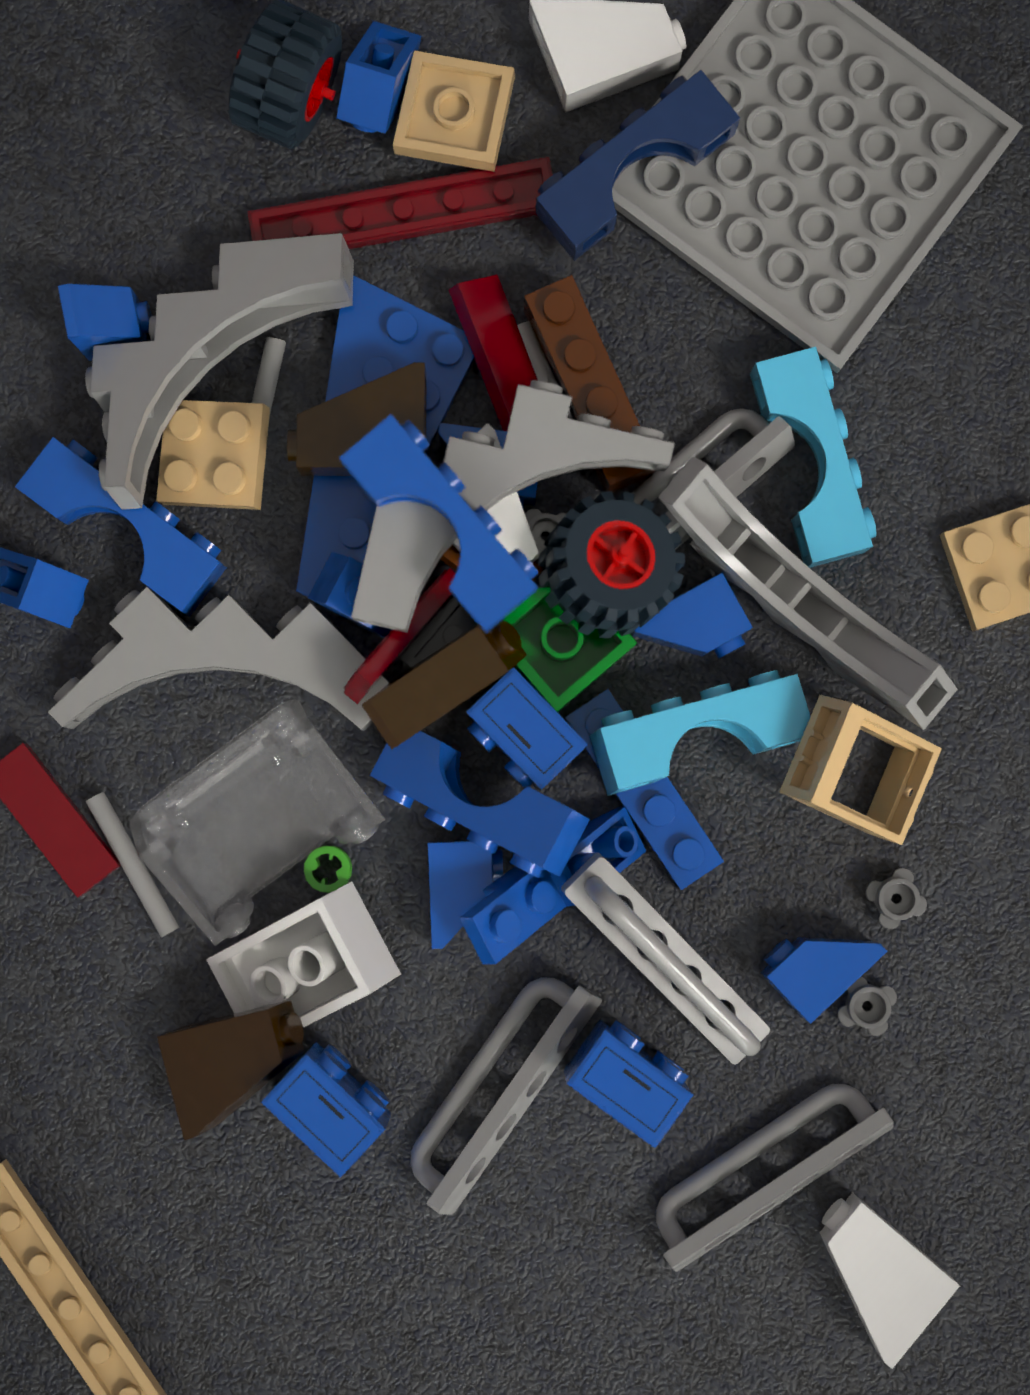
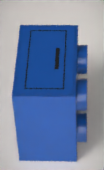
[467,667,588,791]
[564,1020,693,1148]
[261,1042,391,1178]

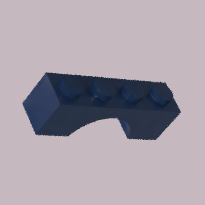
[536,70,740,261]

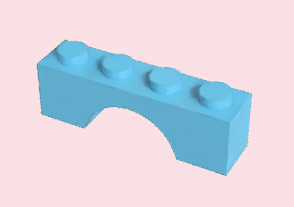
[750,347,876,568]
[590,670,811,796]

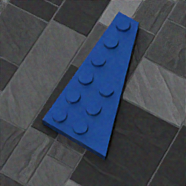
[296,275,475,598]

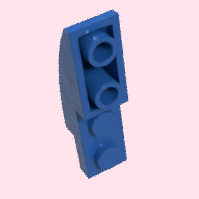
[459,806,646,964]

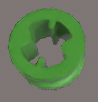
[304,845,352,893]

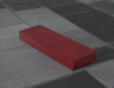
[448,274,538,431]
[343,568,456,704]
[0,743,121,898]

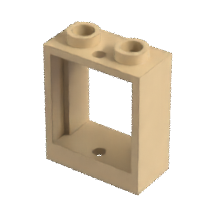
[780,695,942,845]

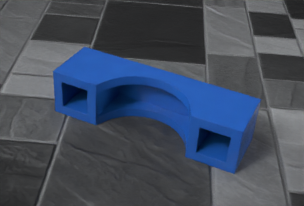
[339,415,538,634]
[15,437,227,617]
[370,731,590,877]

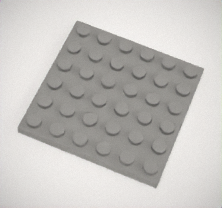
[612,0,1023,373]

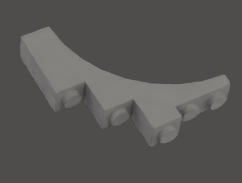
[85,233,354,510]
[351,380,674,633]
[658,456,957,730]
[48,587,389,731]

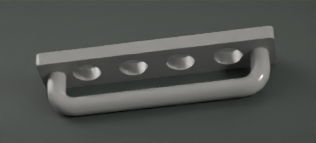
[631,408,795,550]
[561,853,770,1065]
[410,977,602,1215]
[656,1084,894,1272]

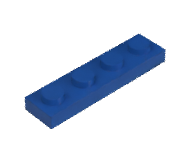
[564,689,724,890]

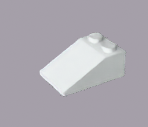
[206,882,401,1027]

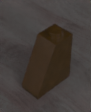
[287,362,427,476]
[361,620,527,749]
[157,1000,305,1140]

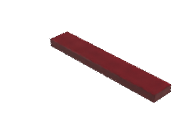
[247,157,553,249]

